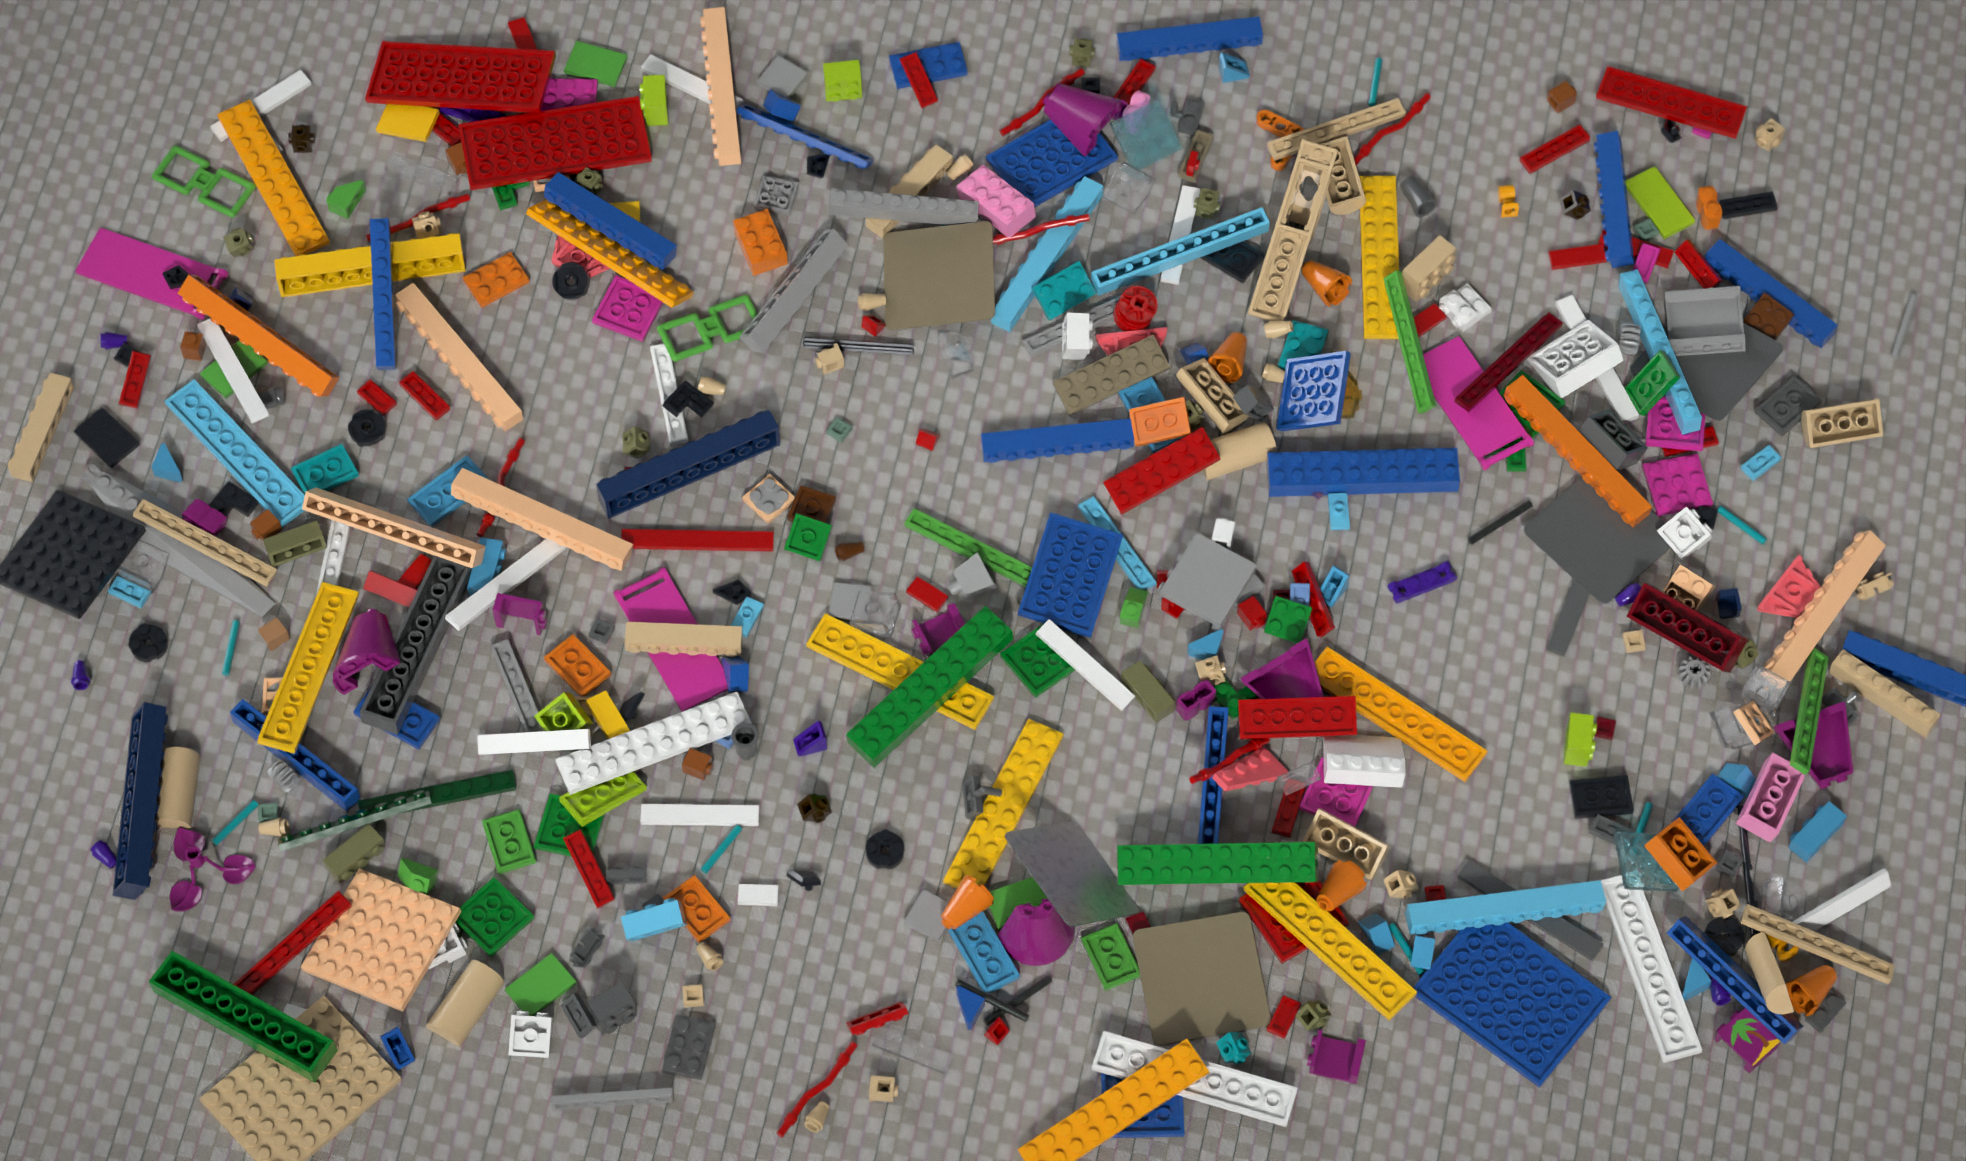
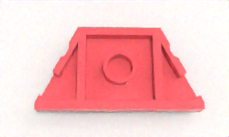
[552,235,611,278]
[1096,327,1167,356]
[1757,555,1821,618]

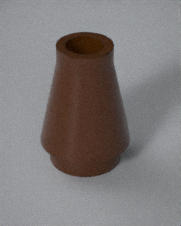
[835,541,864,561]

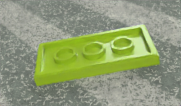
[1626,166,1696,239]
[559,771,647,827]

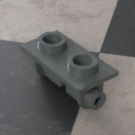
[569,927,605,968]

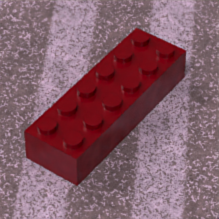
[1626,583,1748,673]

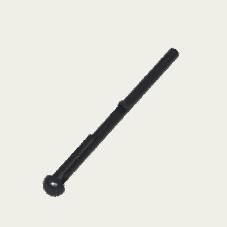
[1737,806,1761,939]

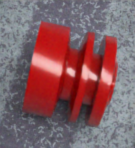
[1113,286,1158,332]

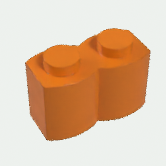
[1695,185,1722,230]

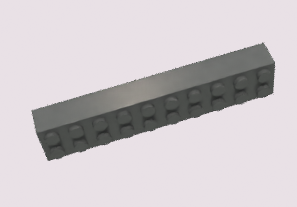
[360,555,472,735]

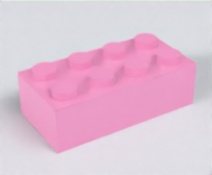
[957,165,1036,238]
[1735,752,1806,842]

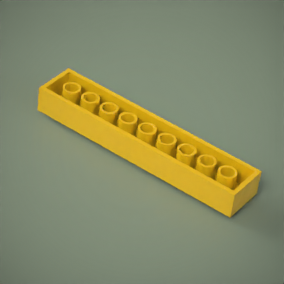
[274,233,466,297]

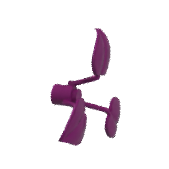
[169,827,256,912]

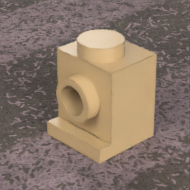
[814,343,844,375]
[869,1075,899,1102]

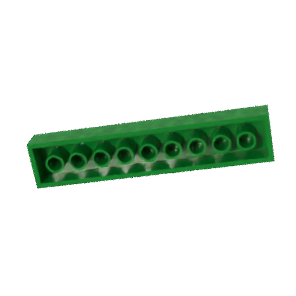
[846,605,1013,768]
[1117,842,1319,885]
[148,951,338,1083]

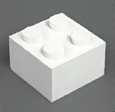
[1062,312,1093,360]

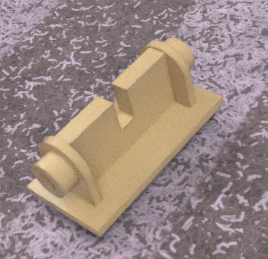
[1855,571,1894,601]

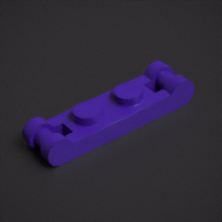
[1387,561,1458,604]

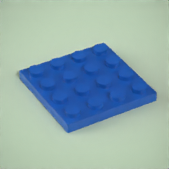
[1276,351,1351,432]
[1101,1073,1185,1138]

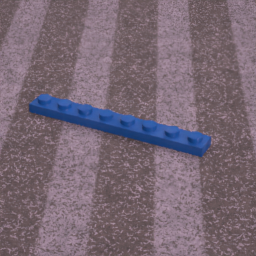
[736,104,874,169]

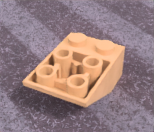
[1663,564,1716,611]

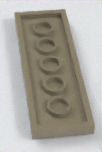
[1052,335,1170,416]

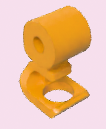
[1498,185,1519,218]
[1766,934,1799,962]

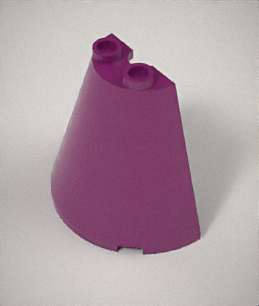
[1043,82,1128,157]
[333,609,400,695]
[1240,639,1324,699]
[1773,702,1854,790]
[997,898,1075,966]

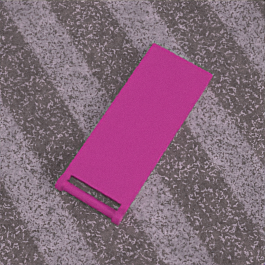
[75,228,229,320]
[1423,336,1534,471]
[613,567,728,712]

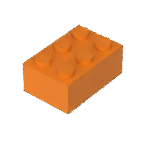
[733,209,788,276]
[1644,817,1717,892]

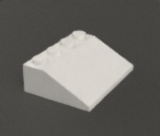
[1527,320,1624,398]
[1323,735,1406,788]

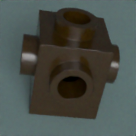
[288,124,315,153]
[1559,190,1591,220]
[797,793,832,823]

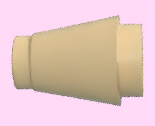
[946,155,974,181]
[858,293,886,311]
[1264,321,1293,339]
[1261,363,1285,383]
[698,376,726,395]
[259,817,289,837]
[696,942,723,971]
[804,1101,830,1133]

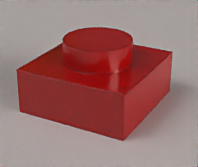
[1186,151,1201,177]

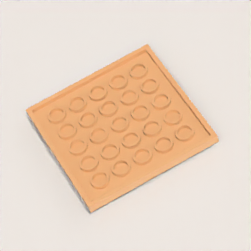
[300,868,462,1012]

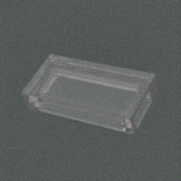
[1277,761,1321,795]

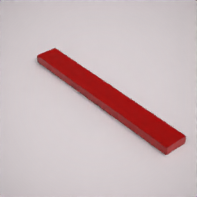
[621,529,774,552]
[233,891,352,995]

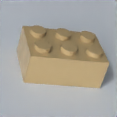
[1402,235,1457,302]

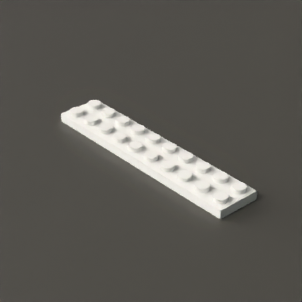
[555,692,752,795]
[1601,871,1702,1063]
[1092,1031,1298,1127]

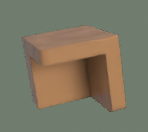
[258,617,290,651]

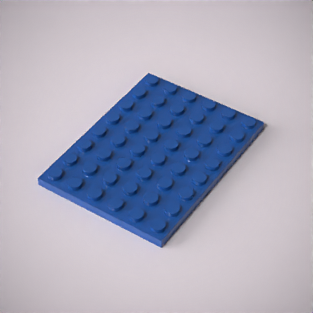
[1413,922,1612,1088]

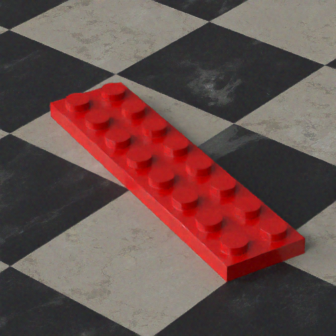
[1596,66,1748,139]

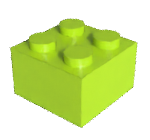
[823,60,862,102]
[640,75,668,126]
[534,692,594,731]
[1563,713,1597,767]

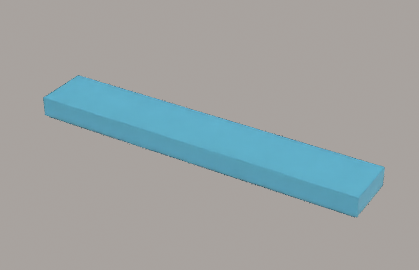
[1078,496,1156,591]

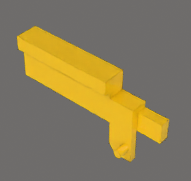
[586,690,640,740]

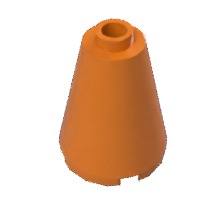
[1302,260,1352,307]
[1208,332,1247,383]
[1317,860,1367,911]
[941,875,994,930]
[1786,965,1837,1016]

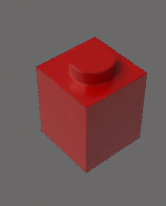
[1237,596,1267,631]

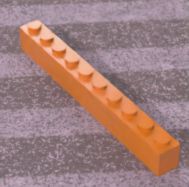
[178,275,340,397]
[1504,375,1652,527]

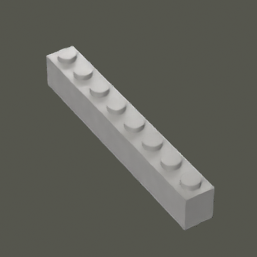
[828,188,979,225]
[740,229,848,352]

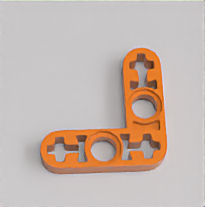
[1256,110,1304,171]

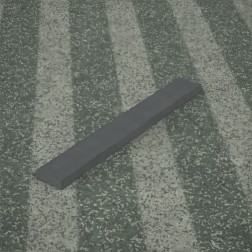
[1546,524,1616,657]
[1457,860,1603,961]

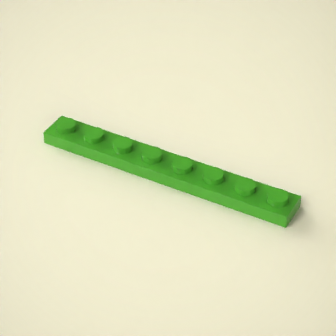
[1383,270,1436,414]
[904,508,1032,587]
[1789,648,1829,775]

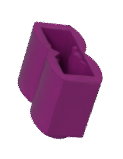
[182,498,227,537]
[1176,680,1216,721]

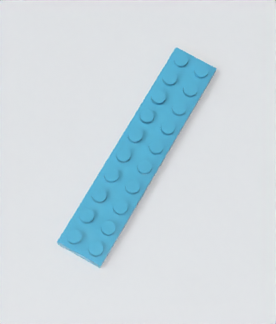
[164,379,305,528]

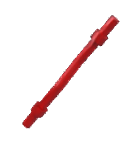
[999,68,1085,136]
[1354,93,1431,165]
[366,194,470,242]
[993,214,1090,245]
[476,438,525,538]
[1189,739,1270,784]
[776,1042,858,1138]

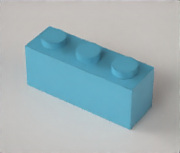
[621,898,687,942]

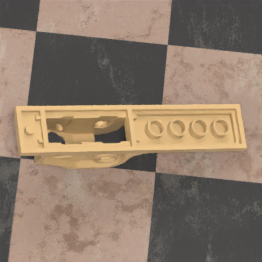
[1248,139,1338,321]

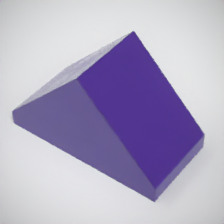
[793,720,827,757]

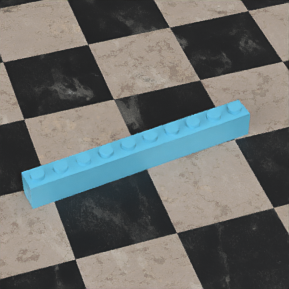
[991,176,1104,332]
[1091,207,1270,296]
[1618,269,1702,435]
[1405,880,1606,935]

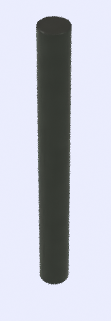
[1468,500,1533,545]
[983,976,1052,1026]
[955,979,1030,1022]

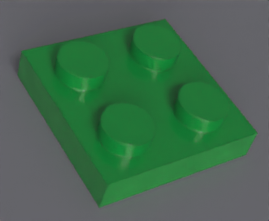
[784,513,833,562]
[1264,596,1313,643]

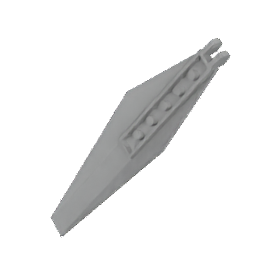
[81,464,276,618]

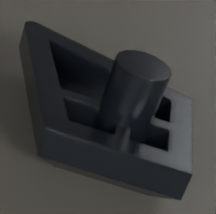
[1661,119,1682,143]
[807,154,830,179]
[162,265,190,289]
[712,579,751,605]
[619,692,645,721]
[787,870,821,891]

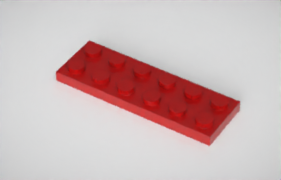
[1103,427,1221,515]
[1238,696,1357,740]

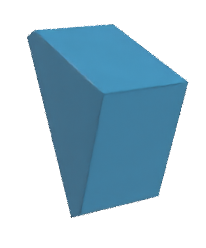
[1219,52,1250,83]
[151,443,183,483]
[1320,565,1350,607]
[1187,629,1224,660]
[1717,763,1756,798]
[1358,913,1395,955]
[1410,935,1435,970]
[1682,958,1711,1001]

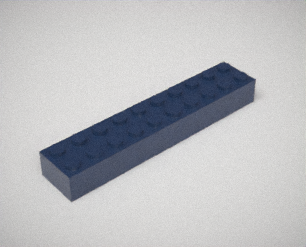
[596,410,780,519]
[112,702,168,900]

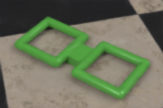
[152,145,256,218]
[657,295,758,362]

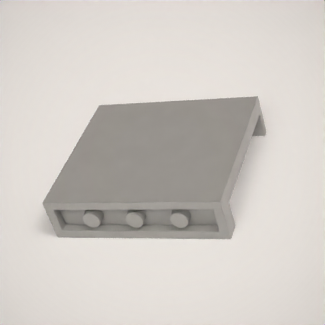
[1665,286,1745,356]
[1157,532,1257,631]

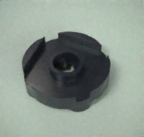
[552,262,590,300]
[348,409,386,447]
[128,623,168,662]
[865,829,905,870]
[1704,917,1744,956]

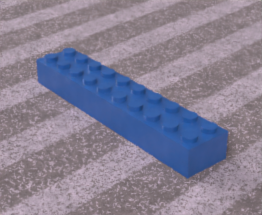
[1266,448,1460,497]

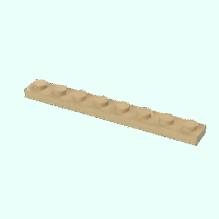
[1267,98,1406,161]
[133,499,277,587]
[1741,904,1895,984]

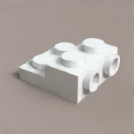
[1439,283,1492,332]
[1657,506,1712,560]
[429,922,468,969]
[508,1011,553,1058]

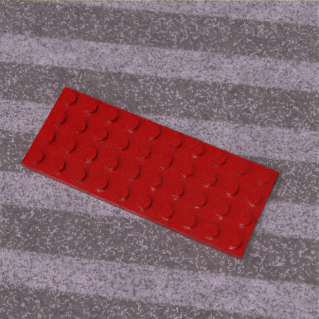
[365,41,556,113]
[458,96,652,191]

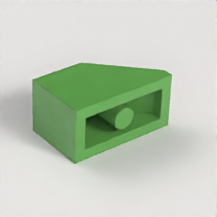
[326,180,366,219]
[1120,587,1149,628]
[397,857,439,895]

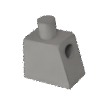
[947,553,997,598]

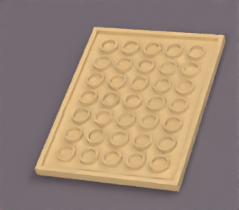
[199,996,402,1161]

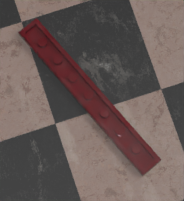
[1454,312,1563,413]

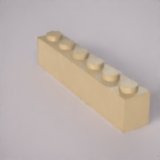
[866,145,953,239]
[8,373,74,482]
[624,622,743,657]
[1829,649,1941,738]

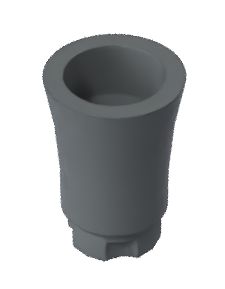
[1400,176,1437,217]
[255,387,285,409]
[731,723,759,760]

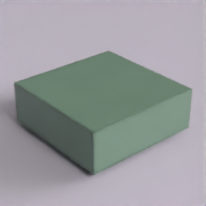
[1633,218,1659,241]
[826,417,853,443]
[258,803,279,823]

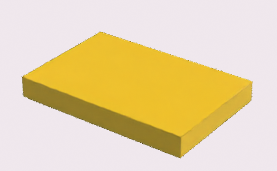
[376,104,440,142]

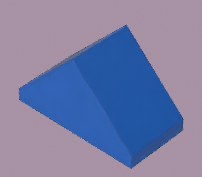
[763,89,802,122]
[1180,343,1209,365]
[721,656,749,693]
[956,986,985,1030]
[380,1026,415,1070]

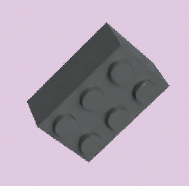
[1579,409,1648,471]

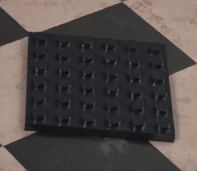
[0,490,146,619]

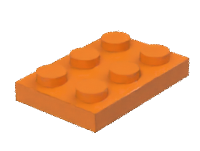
[462,252,530,308]
[1129,397,1191,447]
[544,634,611,696]
[663,875,731,943]

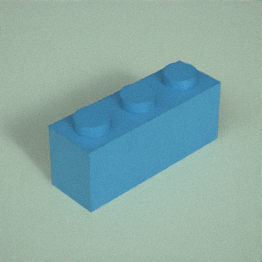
[467,537,507,596]
[1789,801,1847,863]

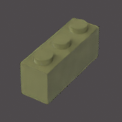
[263,520,327,567]
[1121,660,1176,723]
[323,824,386,884]

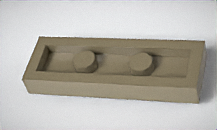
[1178,130,1214,182]

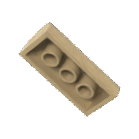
[1320,136,1366,215]
[1176,358,1249,434]
[1801,398,1883,448]
[1202,422,1277,480]
[155,747,201,829]
[1302,808,1390,880]
[1745,932,1794,1014]
[426,960,504,1047]

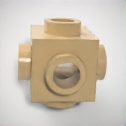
[1755,118,1785,152]
[412,211,441,239]
[1195,656,1227,686]
[1383,870,1419,900]
[1706,888,1741,918]

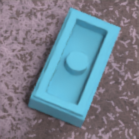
[1740,445,1782,481]
[1328,493,1350,530]
[108,575,151,609]
[731,597,764,638]

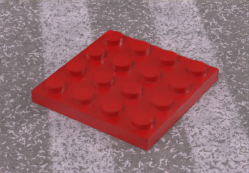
[1239,880,1349,964]

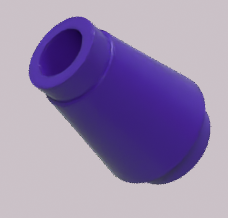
[100,331,127,350]
[1614,583,1641,607]
[71,660,90,690]
[90,840,116,869]
[1710,976,1731,1006]

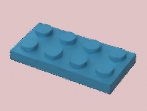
[1118,377,1185,454]
[407,455,490,527]
[947,912,1020,994]

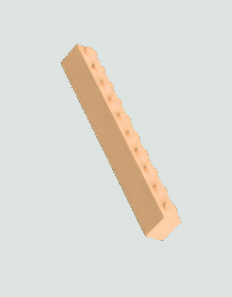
[700,7,741,166]
[395,283,523,432]
[451,468,633,571]
[302,488,486,568]
[1760,530,1886,689]

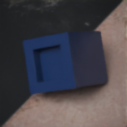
[228,286,253,311]
[1716,588,1742,619]

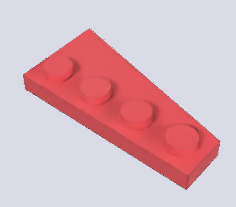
[1212,747,1291,791]

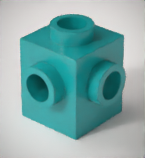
[1216,1032,1252,1065]

